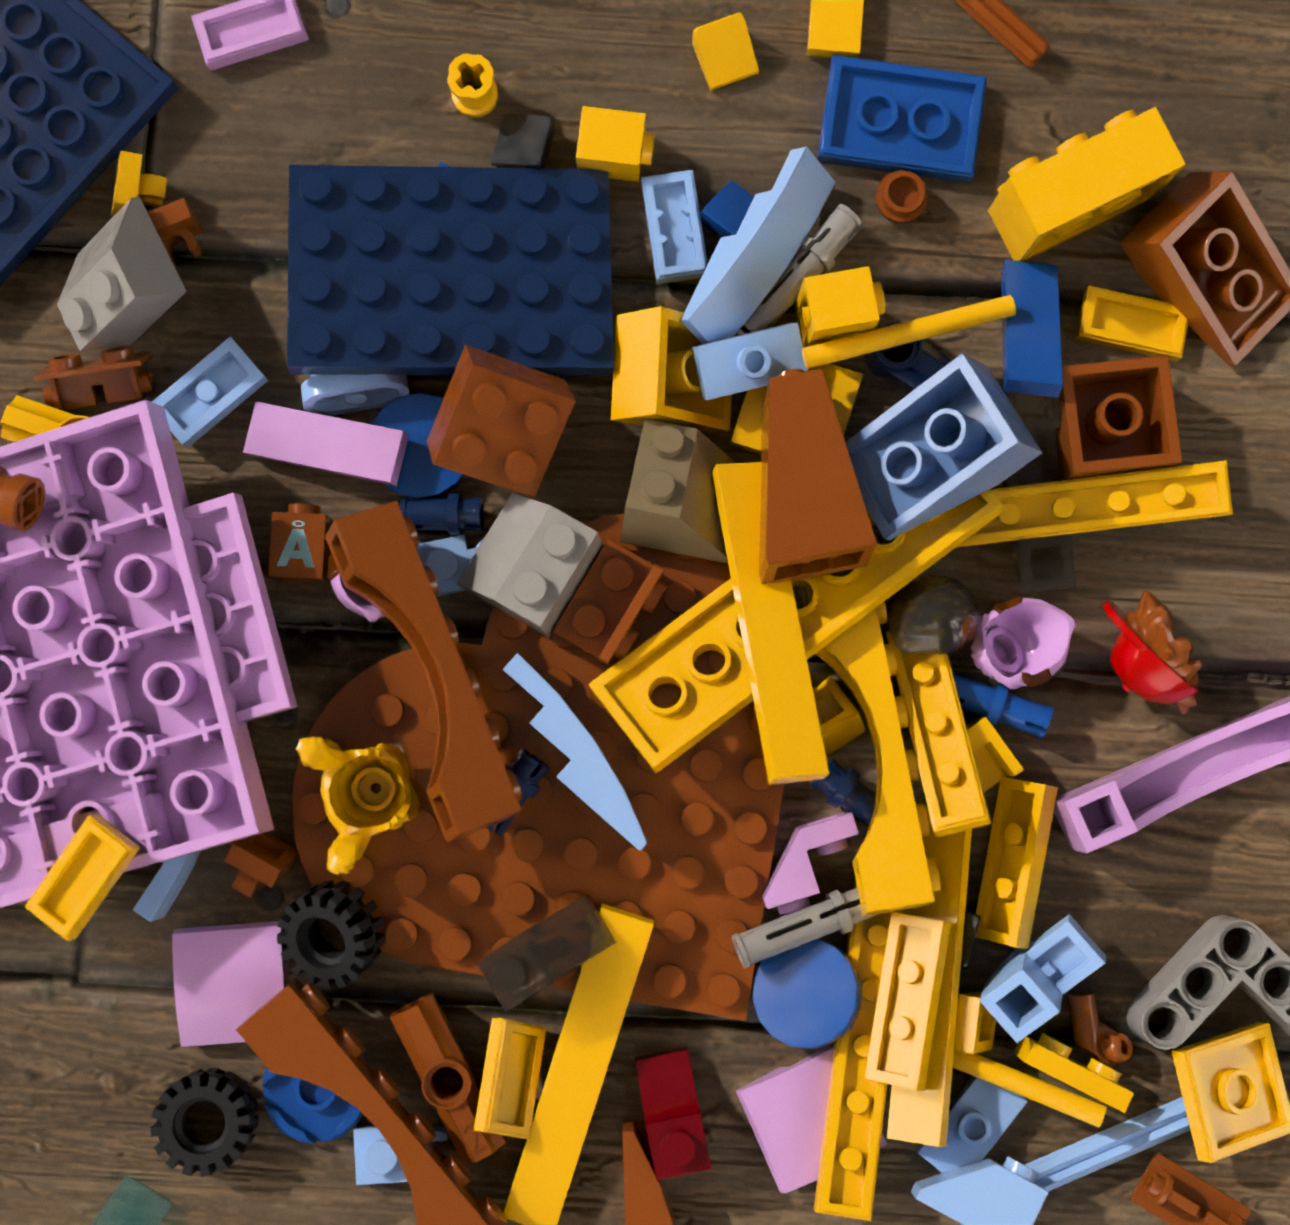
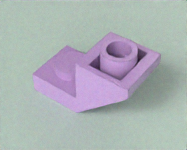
[762,811,859,915]

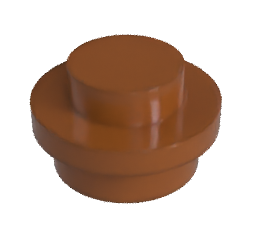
[875,170,928,224]

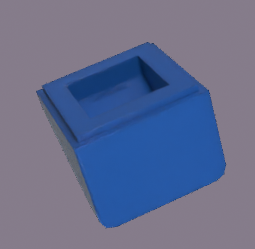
[700,180,754,238]

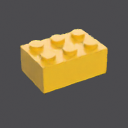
[988,107,1186,262]

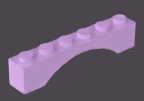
[1054,696,1290,853]

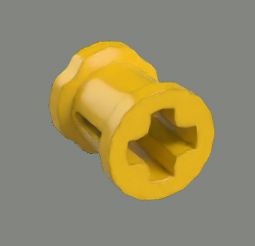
[447,53,498,118]

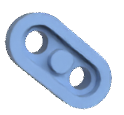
[301,374,409,416]

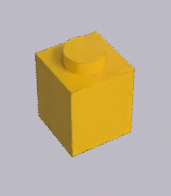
[576,106,655,182]

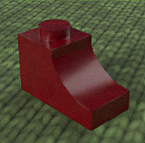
[634,1047,711,1181]

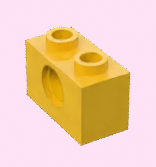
[795,266,885,348]

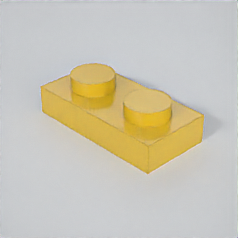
[1013,1033,1134,1113]

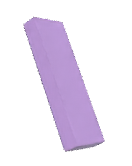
[243,401,409,486]

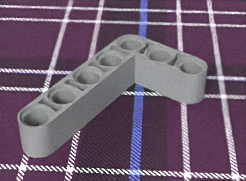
[1126,915,1290,1050]

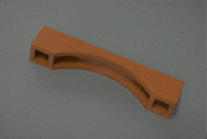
[325,501,522,843]
[236,977,508,1225]

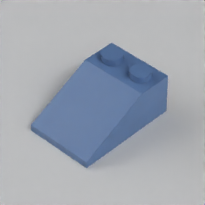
[845,353,1043,540]

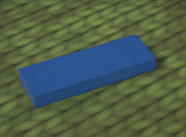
[1001,260,1063,398]

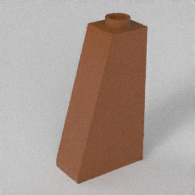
[759,369,877,584]

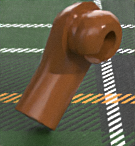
[1068,992,1133,1065]

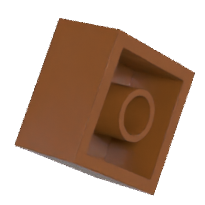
[427,344,576,498]
[1048,355,1182,481]

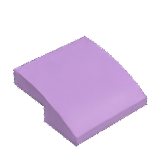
[172,921,290,1047]
[736,1043,887,1194]

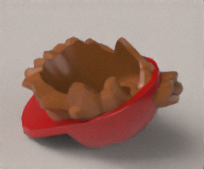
[1102,590,1202,714]

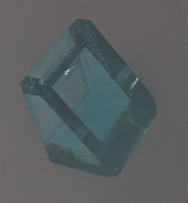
[92,1175,172,1225]

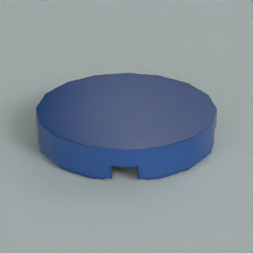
[372,393,465,499]
[752,939,862,1049]
[262,1053,368,1143]

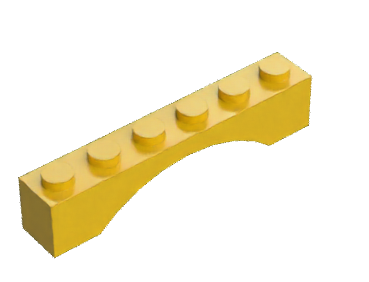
[803,589,941,917]

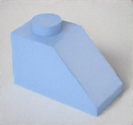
[911,1156,1048,1225]

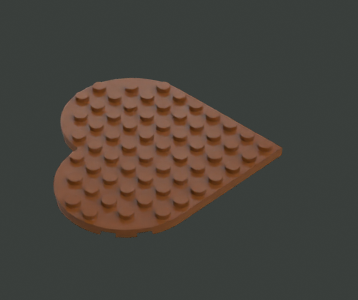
[292,513,785,1021]

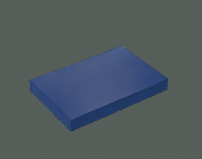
[817,55,987,183]

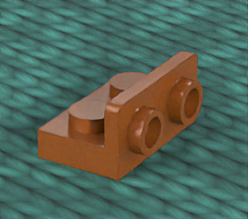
[552,539,668,666]

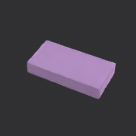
[191,0,309,71]

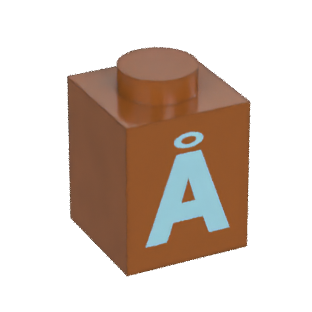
[268,503,334,584]

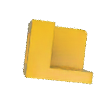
[966,717,1024,792]

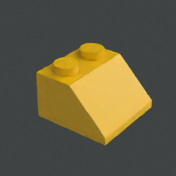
[611,306,732,432]

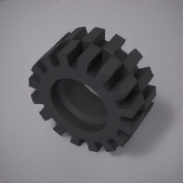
[277,880,386,990]
[150,1068,259,1177]

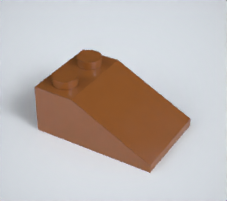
[1119,171,1290,366]

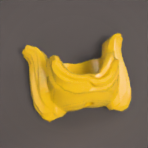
[296,737,420,875]

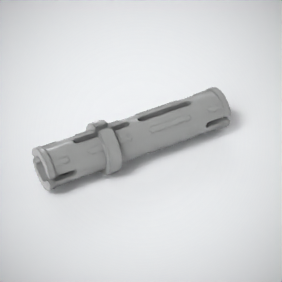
[740,204,864,334]
[732,888,878,969]

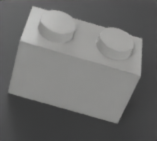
[57,197,187,351]
[456,493,604,638]

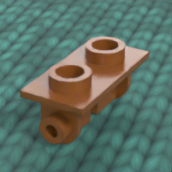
[33,345,155,411]
[1129,1152,1252,1225]

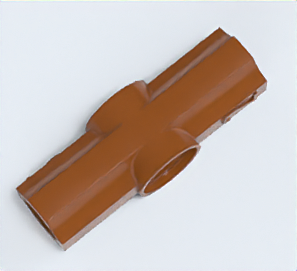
[390,993,507,1165]

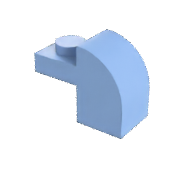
[980,914,1106,1043]

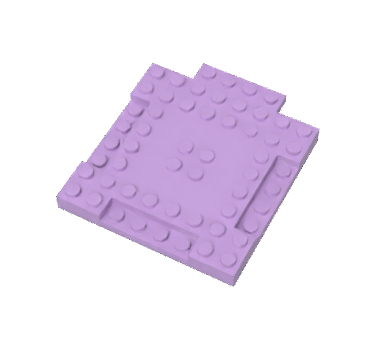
[0,400,298,908]

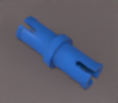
[953,672,1054,740]

